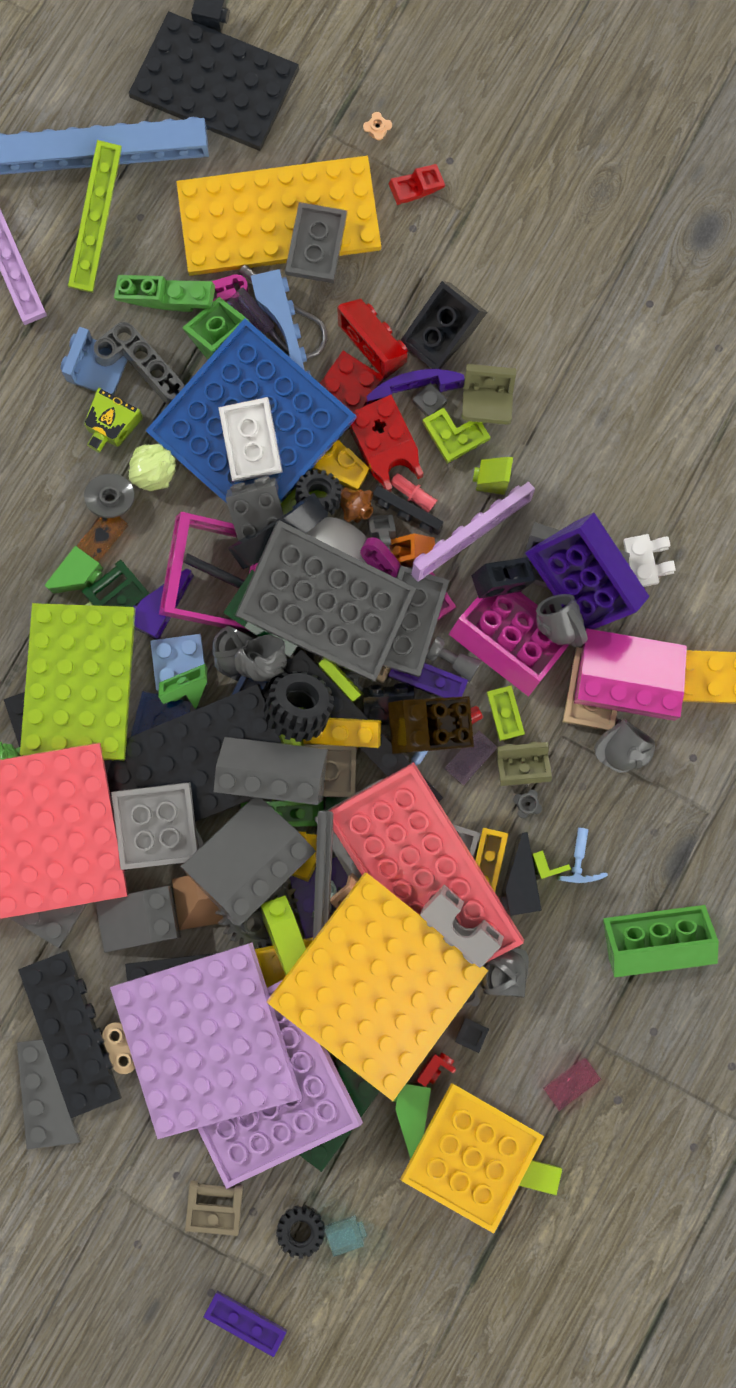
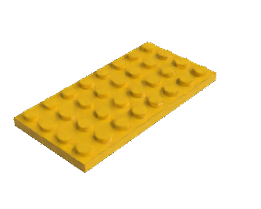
[176,155,381,276]

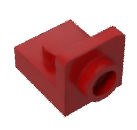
[416,1052,457,1087]

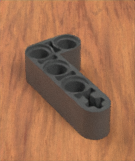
[94,322,184,405]

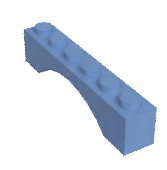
[251,269,311,375]

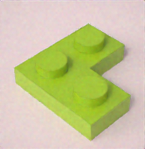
[422,408,491,464]

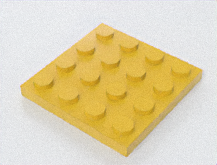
[400,1083,544,1233]

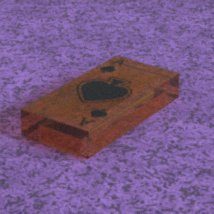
[77,516,129,562]

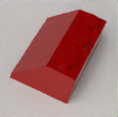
[337,298,408,380]

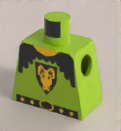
[84,388,143,453]

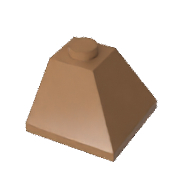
[172,876,223,930]

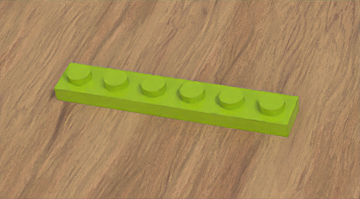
[68,140,122,293]

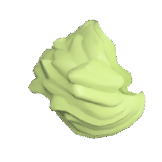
[129,444,176,491]

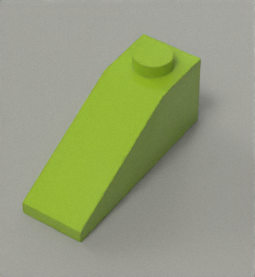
[261,896,306,975]

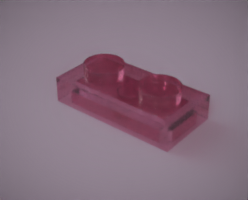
[543,1057,601,1111]

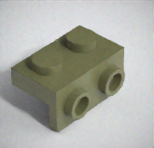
[497,742,552,786]

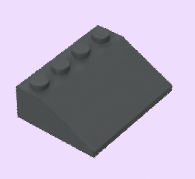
[181,797,316,926]

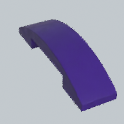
[367,369,465,405]

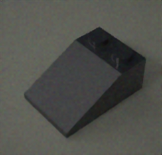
[401,281,488,369]
[498,832,542,916]

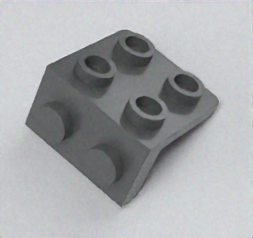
[225,476,284,541]

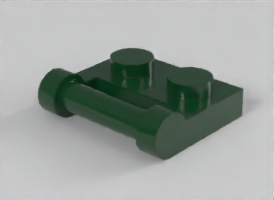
[81,559,150,607]

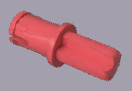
[390,473,438,513]

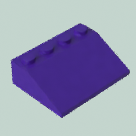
[525,513,650,630]

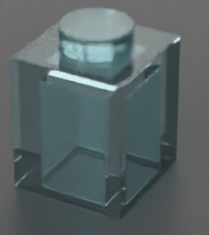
[325,1215,367,1257]

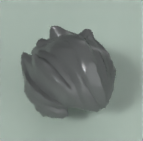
[234,635,287,682]

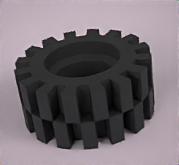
[295,470,342,518]
[276,1205,325,1259]

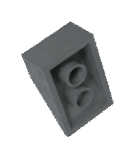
[95,886,181,953]

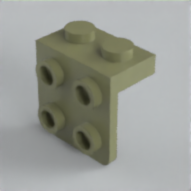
[462,364,516,425]

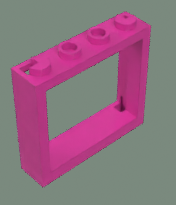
[159,512,258,633]

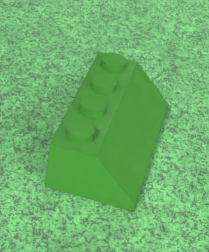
[603,905,719,977]

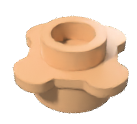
[363,112,392,140]

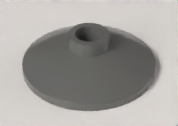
[84,473,135,518]

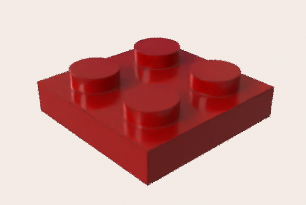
[320,350,384,412]

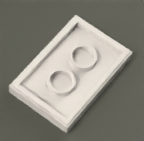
[218,397,283,482]

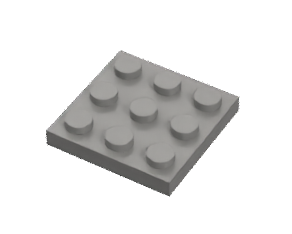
[111,782,198,870]

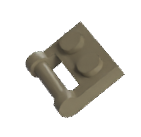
[185,1181,244,1236]

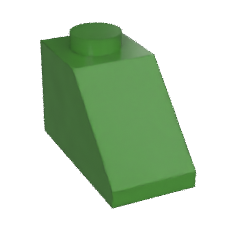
[44,546,103,594]

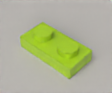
[486,685,525,741]

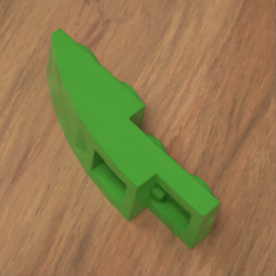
[114,275,215,312]

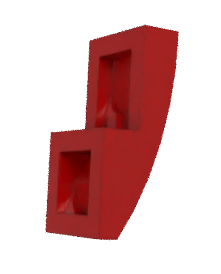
[388,164,445,205]

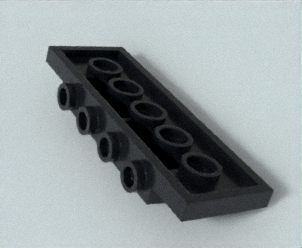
[18,950,122,1118]

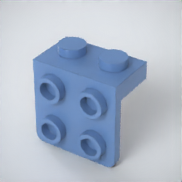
[61,327,127,395]

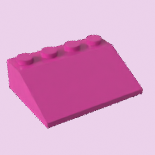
[448,592,570,697]
[574,628,687,721]

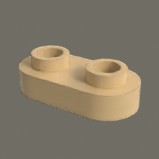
[102,1022,135,1074]

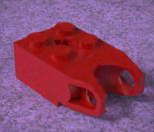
[348,395,423,492]

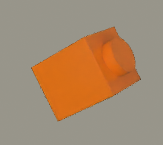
[384,533,435,568]

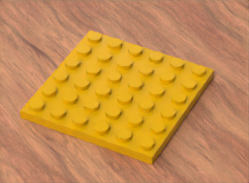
[266,873,488,1101]

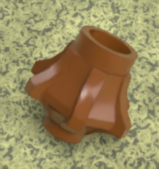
[339,487,373,523]

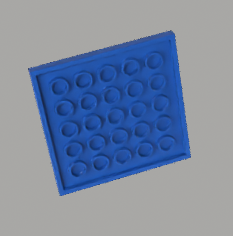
[146,318,357,503]

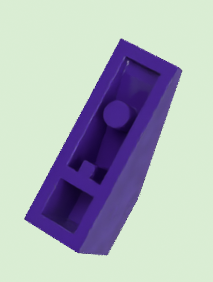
[133,568,194,640]

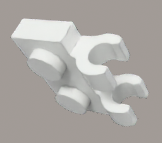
[623,534,676,587]

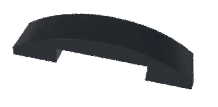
[229,493,328,569]

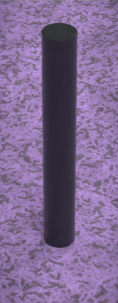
[183,553,245,589]

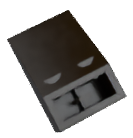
[388,696,474,754]

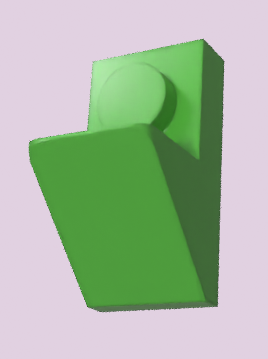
[158,664,207,709]

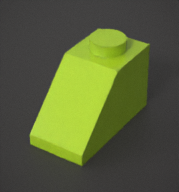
[472,457,513,495]

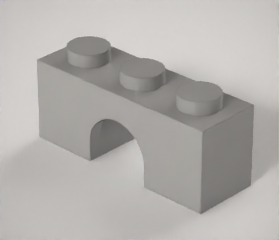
[420,885,504,968]

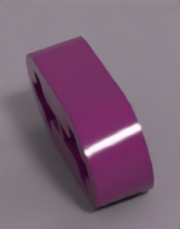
[360,537,401,578]

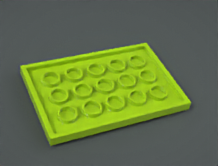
[20,603,136,760]

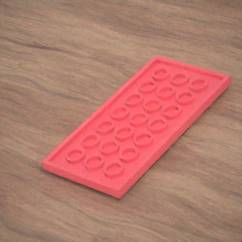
[328,762,524,963]

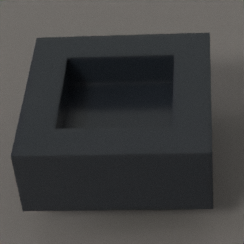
[454,1017,489,1053]

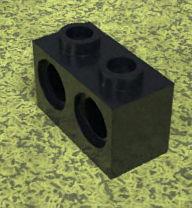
[471,557,535,599]

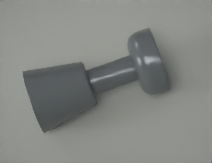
[426,636,482,683]

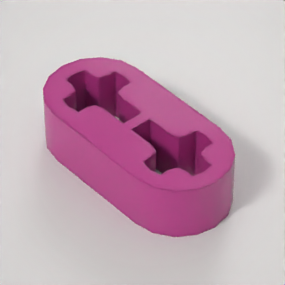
[212,274,248,303]

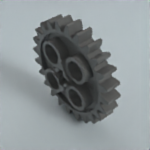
[215,879,298,949]

